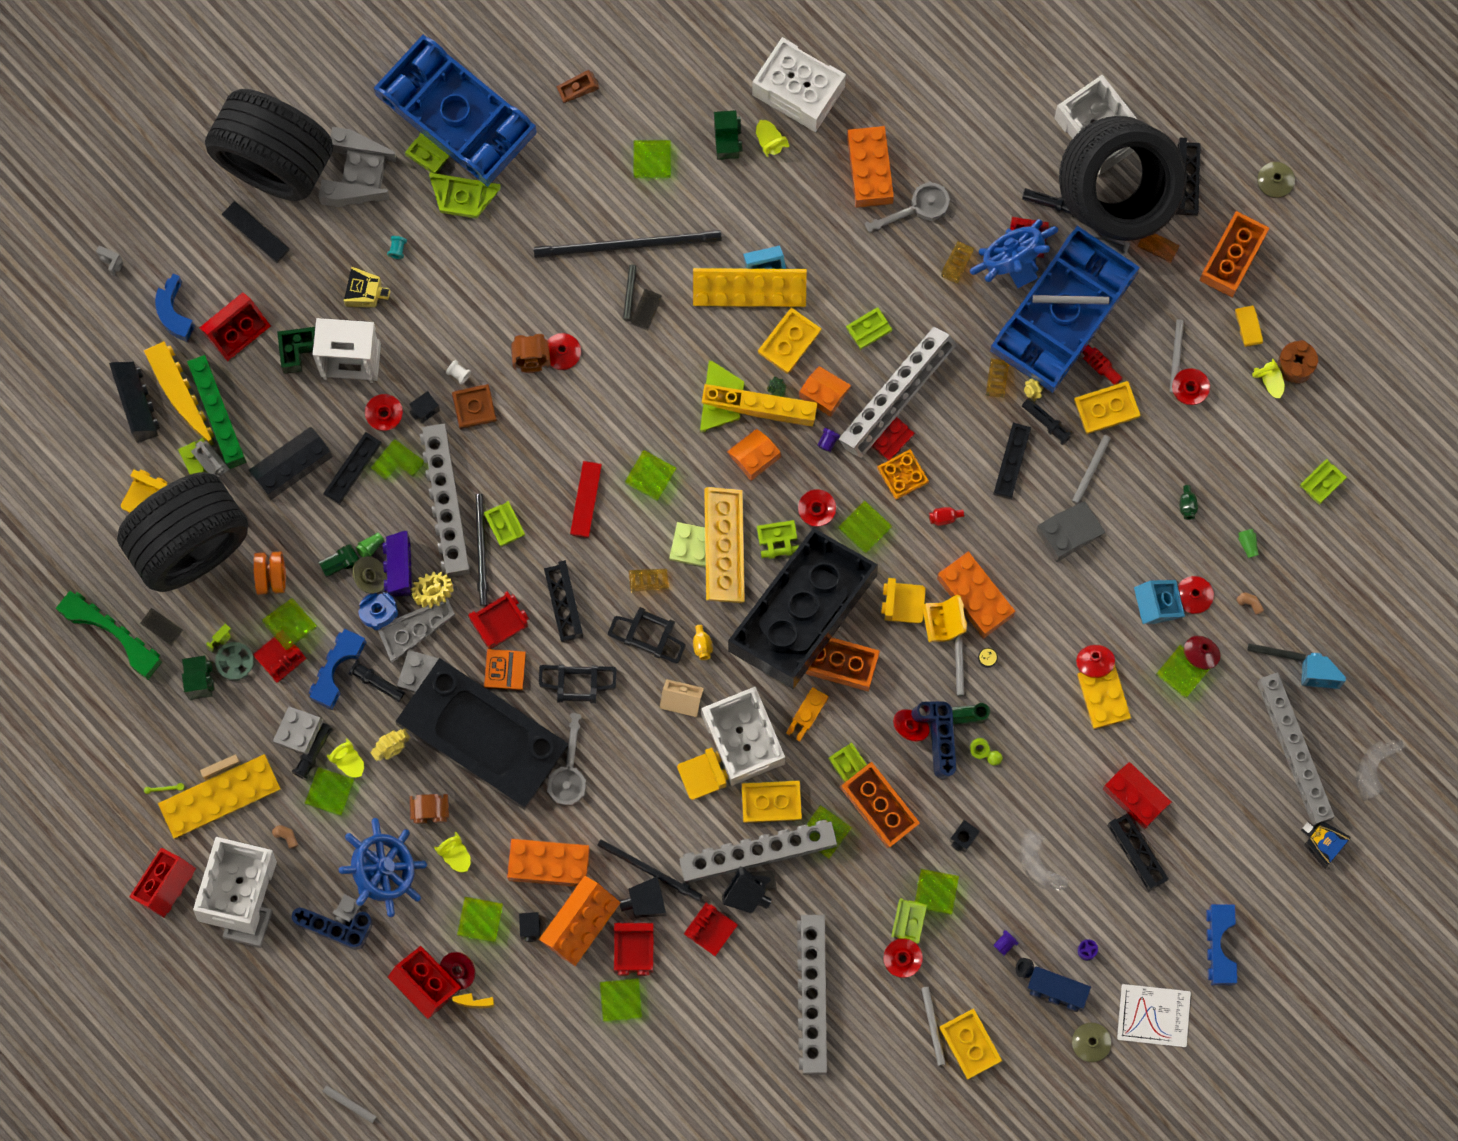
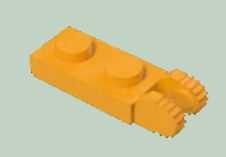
[786,687,829,742]

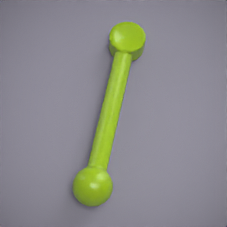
[144,783,185,794]

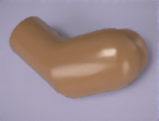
[1237,592,1264,615]
[272,825,298,849]

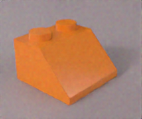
[799,366,851,417]
[727,429,781,481]

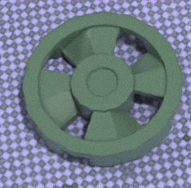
[215,642,254,681]

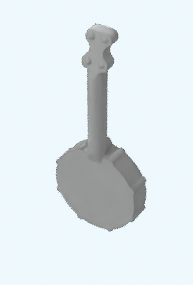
[865,182,950,233]
[547,713,587,806]

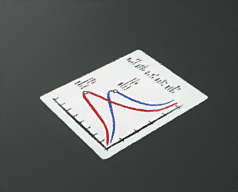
[1117,984,1191,1047]

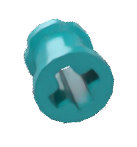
[387,236,407,259]

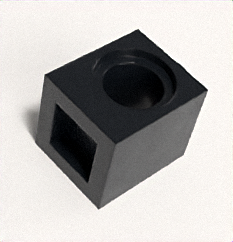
[409,391,440,423]
[950,820,980,853]
[519,912,541,942]

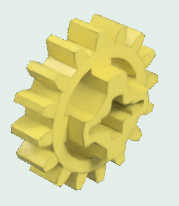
[411,572,454,608]
[370,729,411,761]

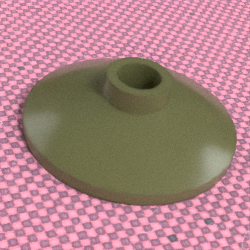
[1257,162,1295,198]
[353,556,387,594]
[1072,1023,1111,1062]

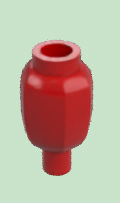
[929,507,964,526]

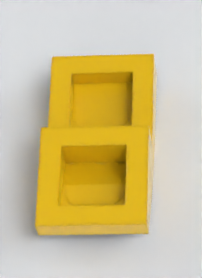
[1235,305,1263,347]
[452,993,495,1009]

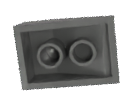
[1036,501,1105,562]

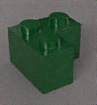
[714,110,743,160]
[277,327,315,374]
[182,655,215,700]

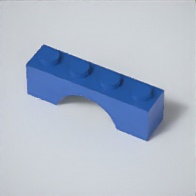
[309,629,367,710]
[1206,904,1237,985]

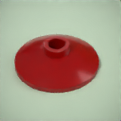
[548,333,581,370]
[1172,368,1210,405]
[365,394,403,431]
[798,489,836,527]
[1178,576,1214,614]
[1076,645,1115,678]
[893,709,930,742]
[883,938,923,978]

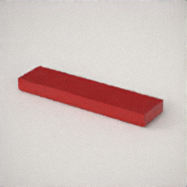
[570,461,602,538]

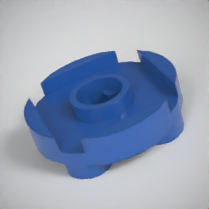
[358,592,398,630]

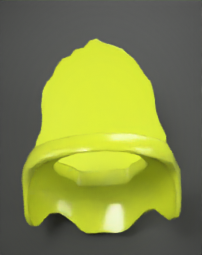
[756,120,789,157]
[1252,359,1285,398]
[327,738,364,778]
[434,832,471,872]

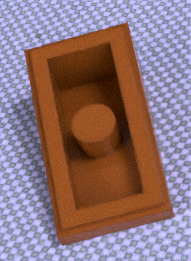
[556,70,599,103]

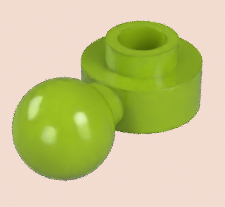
[970,738,1003,766]

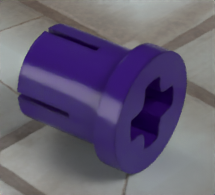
[817,428,841,453]
[993,930,1019,956]

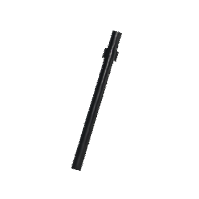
[475,494,489,606]
[597,839,703,902]

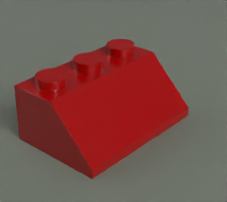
[199,292,271,362]
[1103,762,1172,830]
[129,848,196,918]
[388,946,461,1019]

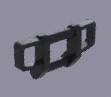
[608,607,686,663]
[539,664,617,704]

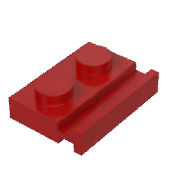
[872,417,915,460]

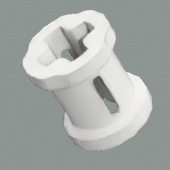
[446,360,471,385]

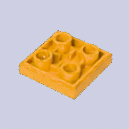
[877,449,929,500]

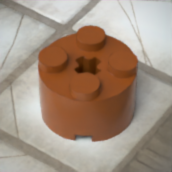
[511,334,550,373]
[1277,340,1318,384]
[409,794,449,824]

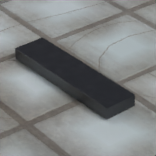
[222,201,289,264]
[993,422,1031,500]
[323,432,382,505]

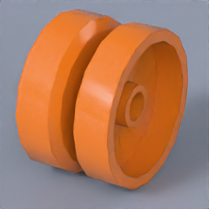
[254,551,286,595]

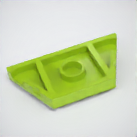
[429,173,501,219]
[700,360,744,432]

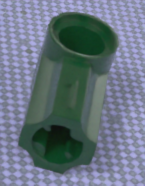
[319,544,359,578]
[952,703,990,725]

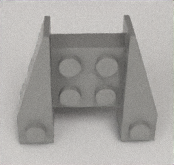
[318,127,397,207]

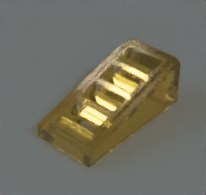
[941,241,975,284]
[985,358,1009,398]
[629,569,669,592]

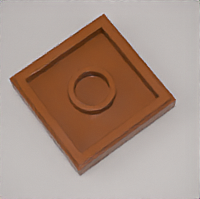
[452,384,497,429]

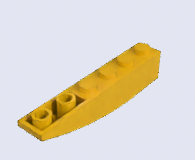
[144,341,215,445]
[701,384,817,427]

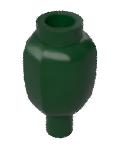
[1179,485,1198,520]

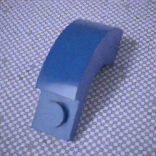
[155,274,195,342]

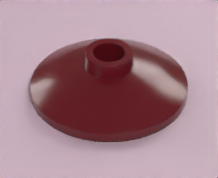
[1184,636,1221,670]
[440,952,476,990]

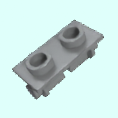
[191,441,229,478]

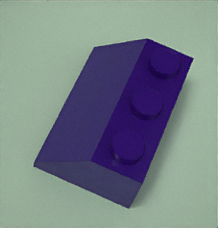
[383,531,412,597]

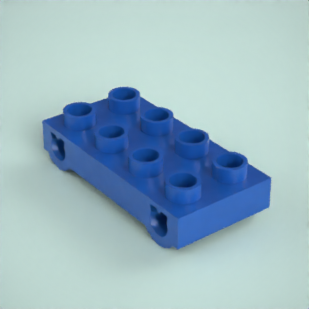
[374,34,537,187]
[990,226,1140,393]

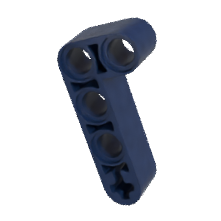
[911,701,956,780]
[292,907,373,950]

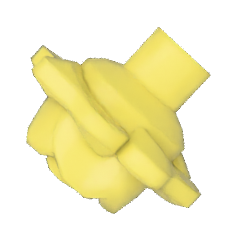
[1024,378,1043,401]

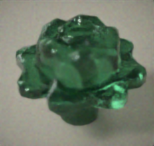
[767,376,786,397]

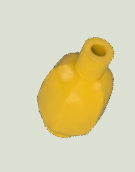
[693,625,713,660]

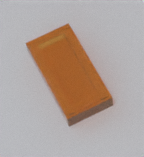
[1137,233,1180,263]

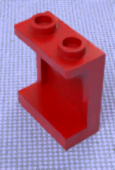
[468,591,529,649]
[614,923,654,976]

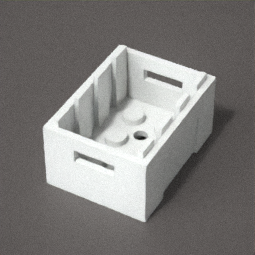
[752,37,846,132]
[1054,75,1137,175]
[313,318,381,383]
[701,687,785,786]
[193,837,277,935]

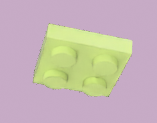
[669,522,706,567]

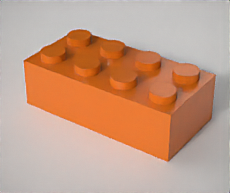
[847,126,894,208]
[1199,211,1269,298]
[937,551,1016,639]
[805,637,880,692]
[839,762,920,848]
[507,839,590,887]
[539,876,621,966]

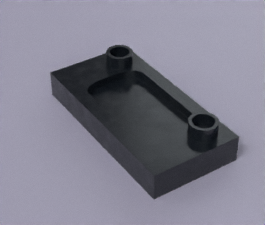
[728,528,878,689]
[396,658,568,811]

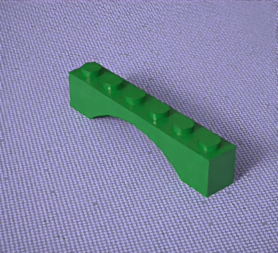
[187,355,247,469]
[55,591,162,680]

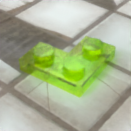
[371,439,424,480]

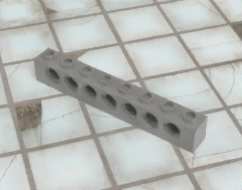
[838,327,956,458]
[420,423,470,577]
[1257,672,1335,827]
[679,820,837,884]
[797,915,827,1075]

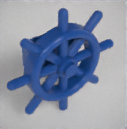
[970,219,1058,288]
[339,818,427,917]

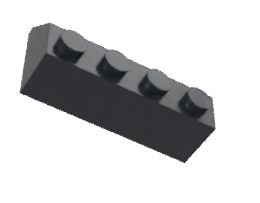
[109,362,160,443]
[248,427,333,501]

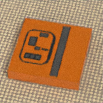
[484,649,526,691]

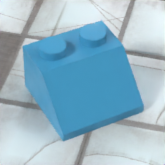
[743,245,786,269]
[1134,580,1185,624]
[1301,653,1346,689]

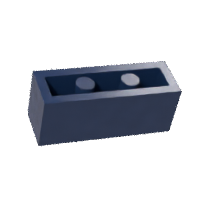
[1026,966,1091,1012]

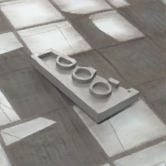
[378,597,455,663]

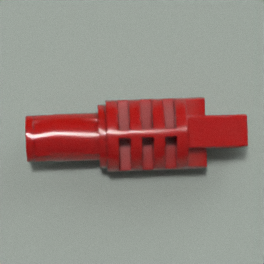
[1082,345,1123,385]

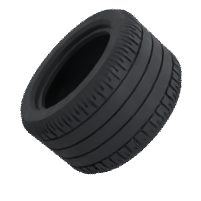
[205,89,333,201]
[1059,116,1187,241]
[117,472,249,592]

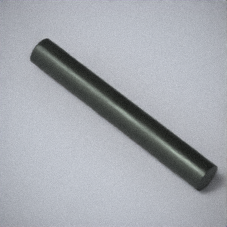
[623,265,636,321]
[1247,643,1306,662]

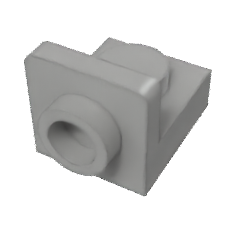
[96,246,123,275]
[332,894,361,925]

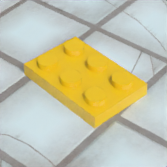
[758,307,822,374]
[1074,381,1141,435]
[1077,666,1131,730]
[741,781,802,823]
[939,1008,1002,1080]

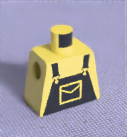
[344,267,390,307]

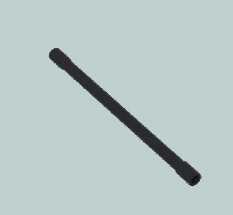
[534,230,722,258]

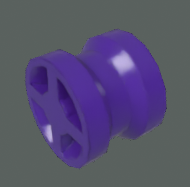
[1077,939,1098,961]

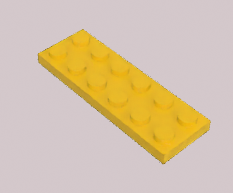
[693,268,807,307]
[704,487,745,603]
[158,754,281,839]

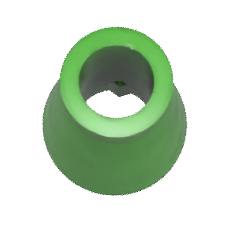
[1238,529,1259,558]
[355,532,385,557]

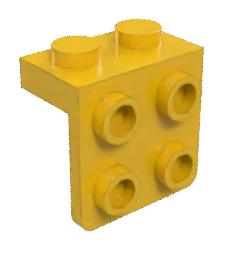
[121,469,168,513]
[881,578,926,624]
[922,595,967,642]
[677,747,729,800]

